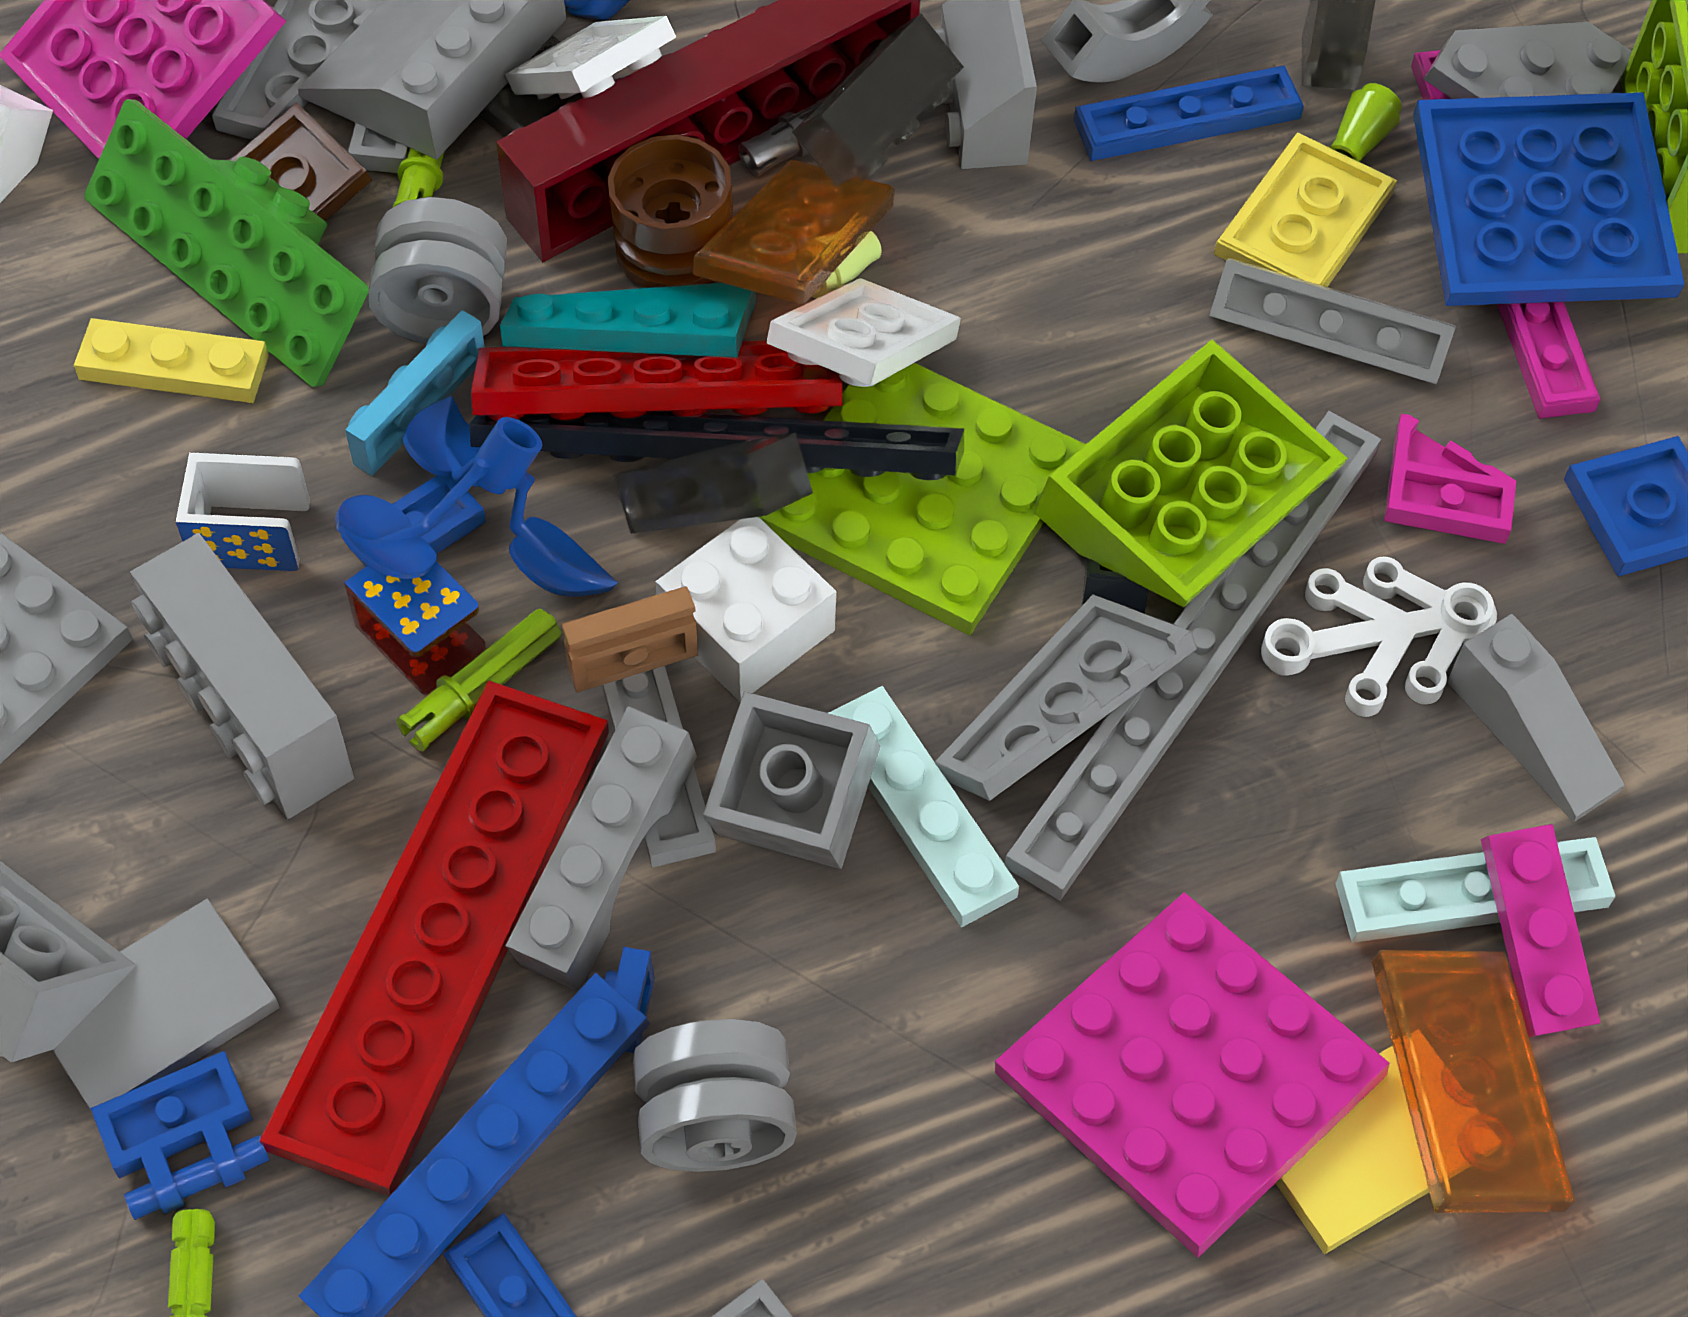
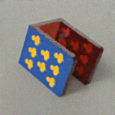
[344,561,486,695]

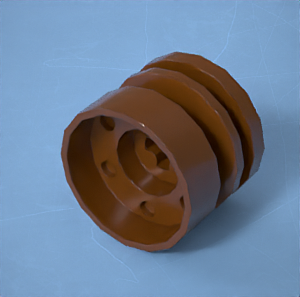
[608,135,736,288]

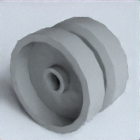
[368,197,507,344]
[633,1019,797,1172]

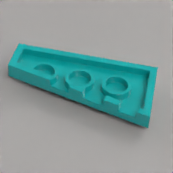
[500,280,757,358]

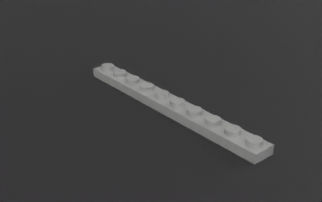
[1005,411,1382,901]

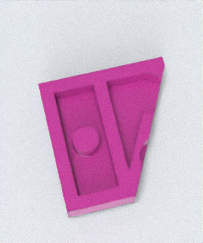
[1384,413,1516,544]

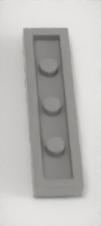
[1209,258,1456,384]
[602,666,716,868]

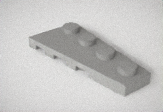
[212,0,384,140]
[935,595,1197,801]

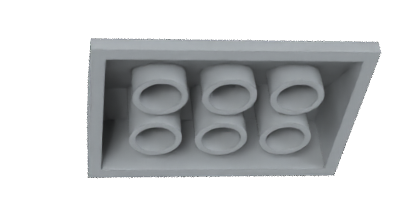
[298,0,566,159]

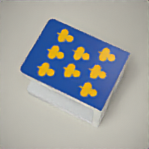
[176,453,310,571]

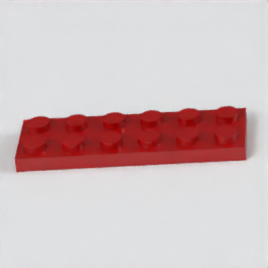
[471,341,842,421]

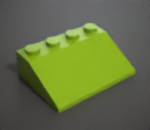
[1620,0,1688,254]
[1035,339,1348,607]

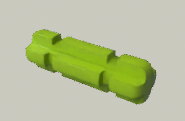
[168,1209,215,1317]

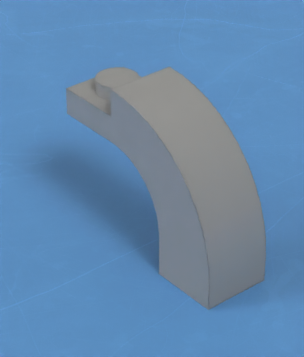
[1041,0,1213,83]

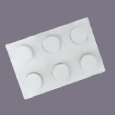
[505,16,676,99]
[767,278,961,387]

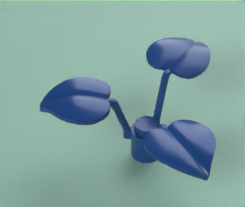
[335,396,618,597]

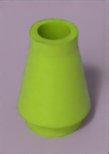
[1330,83,1402,162]

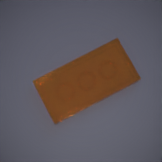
[693,160,895,305]
[1372,950,1575,1213]

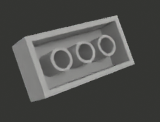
[130,533,355,820]

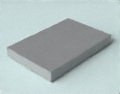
[53,898,280,1110]

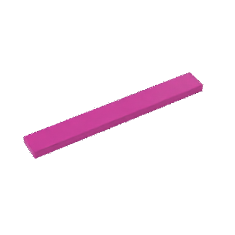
[1411,50,1601,419]

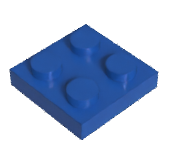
[1564,436,1688,577]

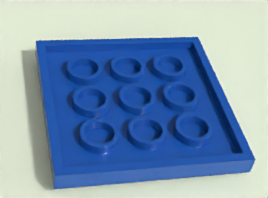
[1413,92,1684,306]

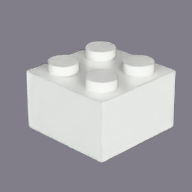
[655,511,836,702]

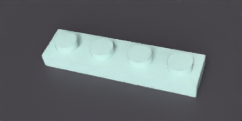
[829,686,1019,928]
[1335,837,1615,943]

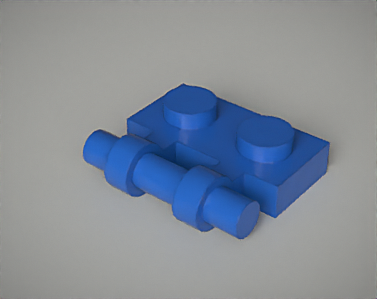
[90,1051,270,1220]

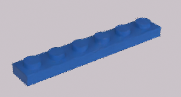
[298,973,650,1317]

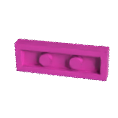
[1481,824,1600,1038]

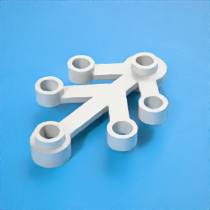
[1261,557,1497,717]

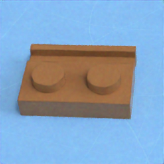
[561,586,698,693]

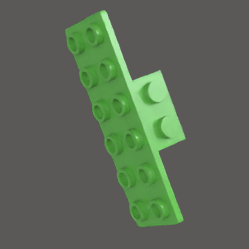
[84,99,369,387]

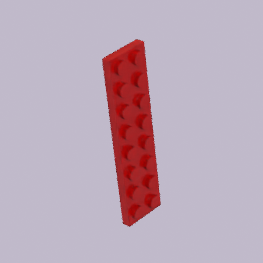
[259,680,609,1197]

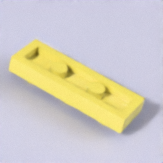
[74,318,269,403]

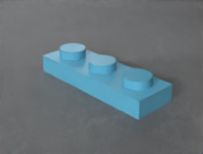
[345,310,485,476]

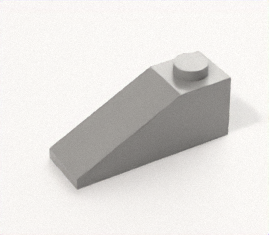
[1447,614,1625,823]

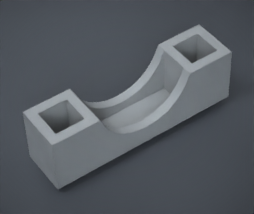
[505,706,697,991]

